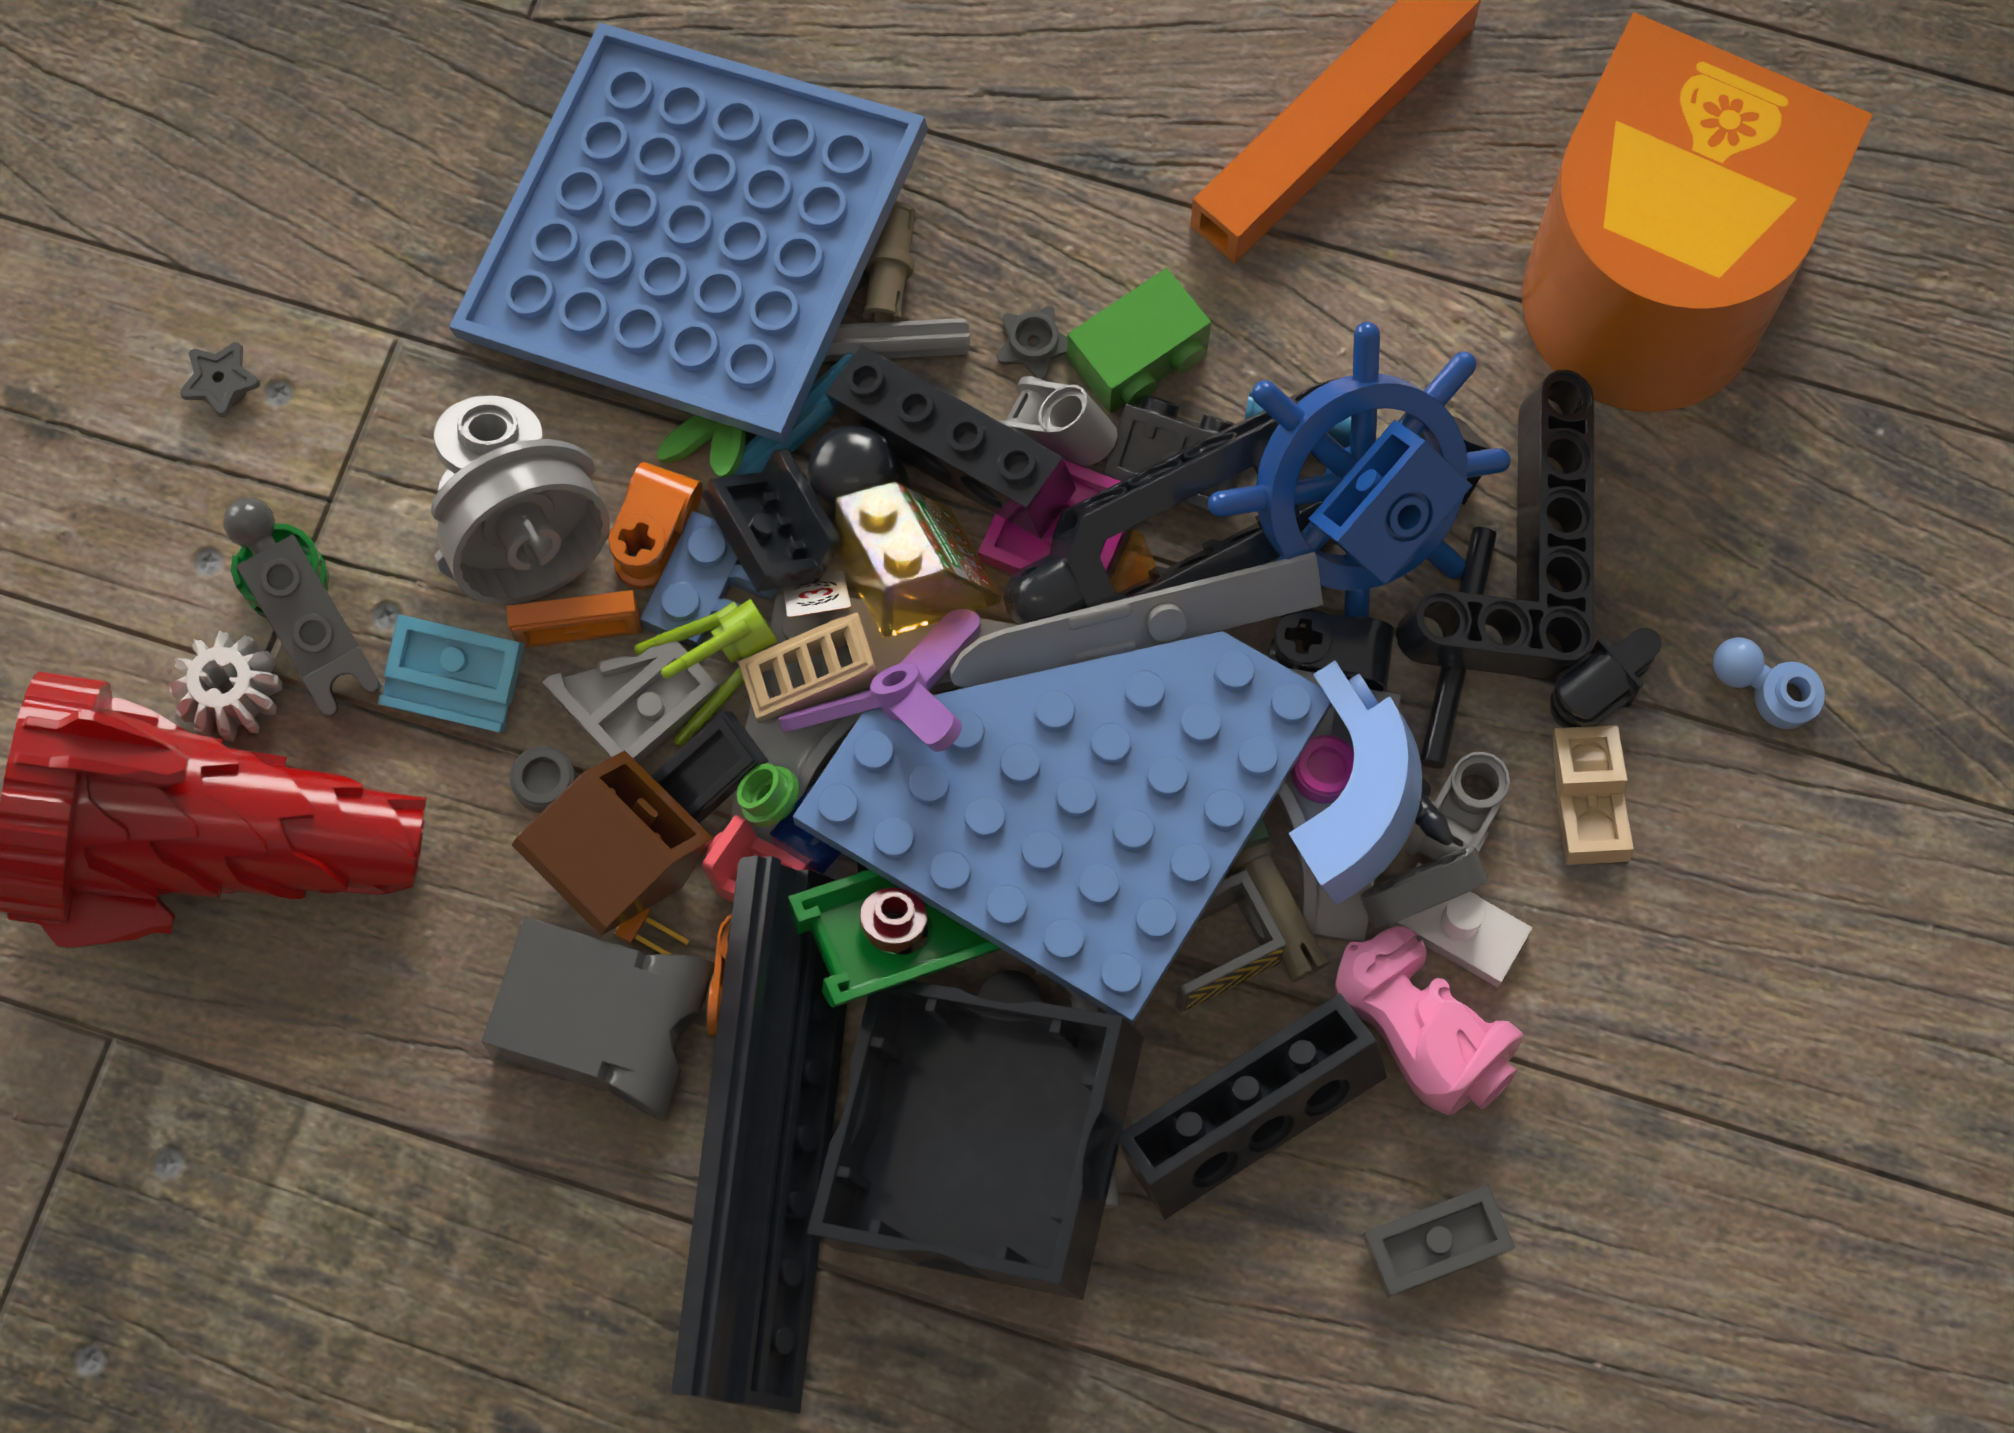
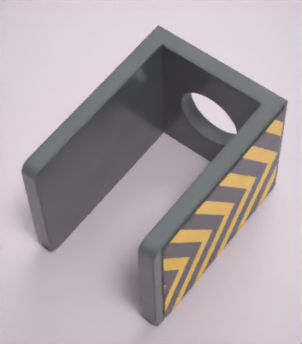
[1176,870,1287,1012]

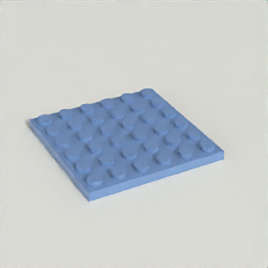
[449,22,928,444]

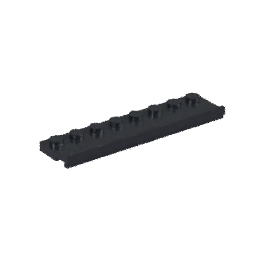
[672,856,847,1414]

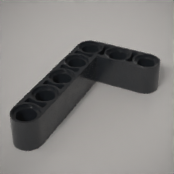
[1396,370,1594,679]

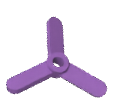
[778,609,981,752]

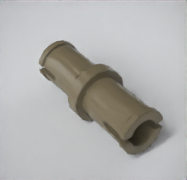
[862,201,917,323]

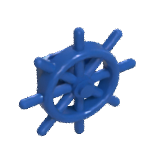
[1208,322,1511,617]

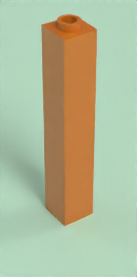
[1190,0,1481,264]

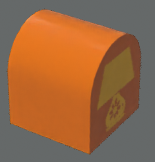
[1522,12,1873,412]

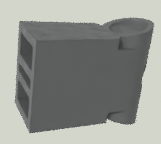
[481,917,715,1122]

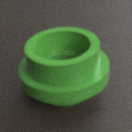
[737,763,799,827]

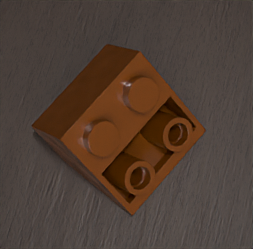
[512,750,714,936]

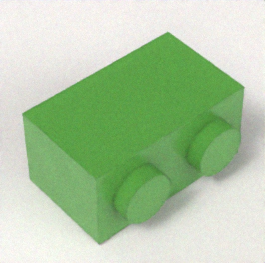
[1067,267,1211,413]

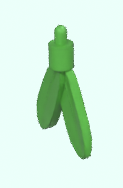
[657,415,746,478]

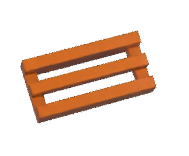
[506,590,643,648]

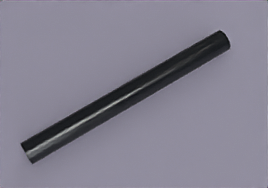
[1420,527,1497,769]

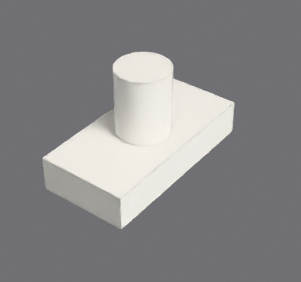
[1390,863,1533,988]

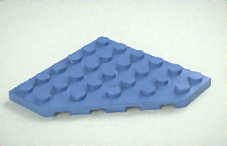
[793,631,1332,1026]

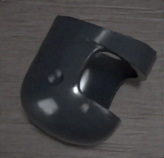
[808,425,910,533]

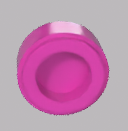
[1291,735,1354,804]

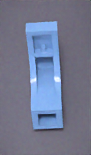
[1288,661,1422,905]

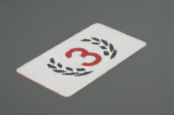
[783,570,851,617]

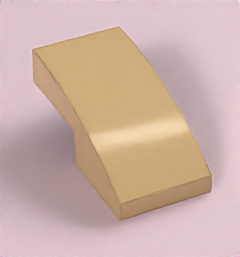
[1553,725,1634,865]

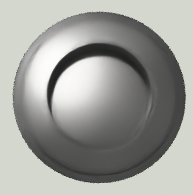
[510,746,577,813]

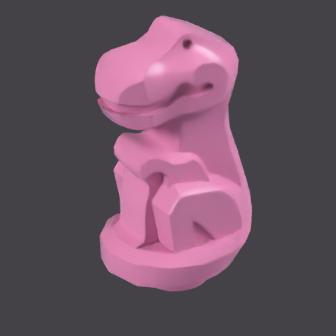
[1334,926,1523,1115]

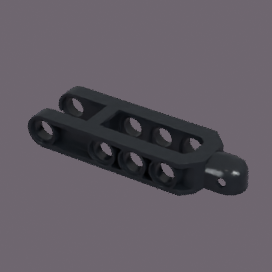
[1004,378,1351,625]

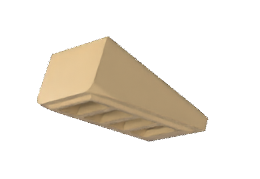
[738,612,878,723]

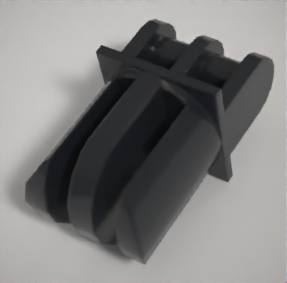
[1550,628,1662,728]

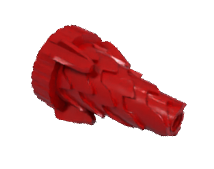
[0,671,427,949]

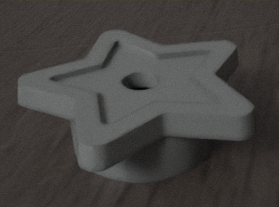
[997,306,1067,380]
[180,342,261,417]

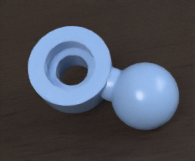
[1713,637,1825,729]

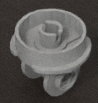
[431,395,610,605]

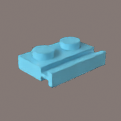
[378,614,526,733]

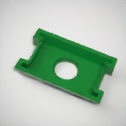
[788,869,1001,1008]

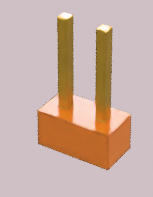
[614,908,689,955]

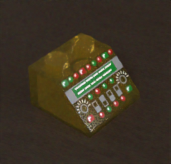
[836,482,1001,638]

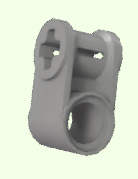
[999,376,1118,466]
[1405,752,1510,860]

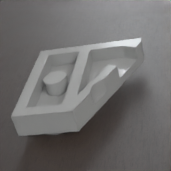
[542,641,720,764]

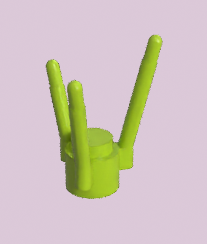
[634,599,778,746]

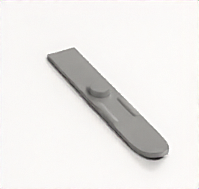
[950,552,1323,688]

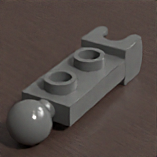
[223,497,382,718]

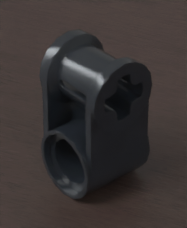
[1268,609,1394,692]

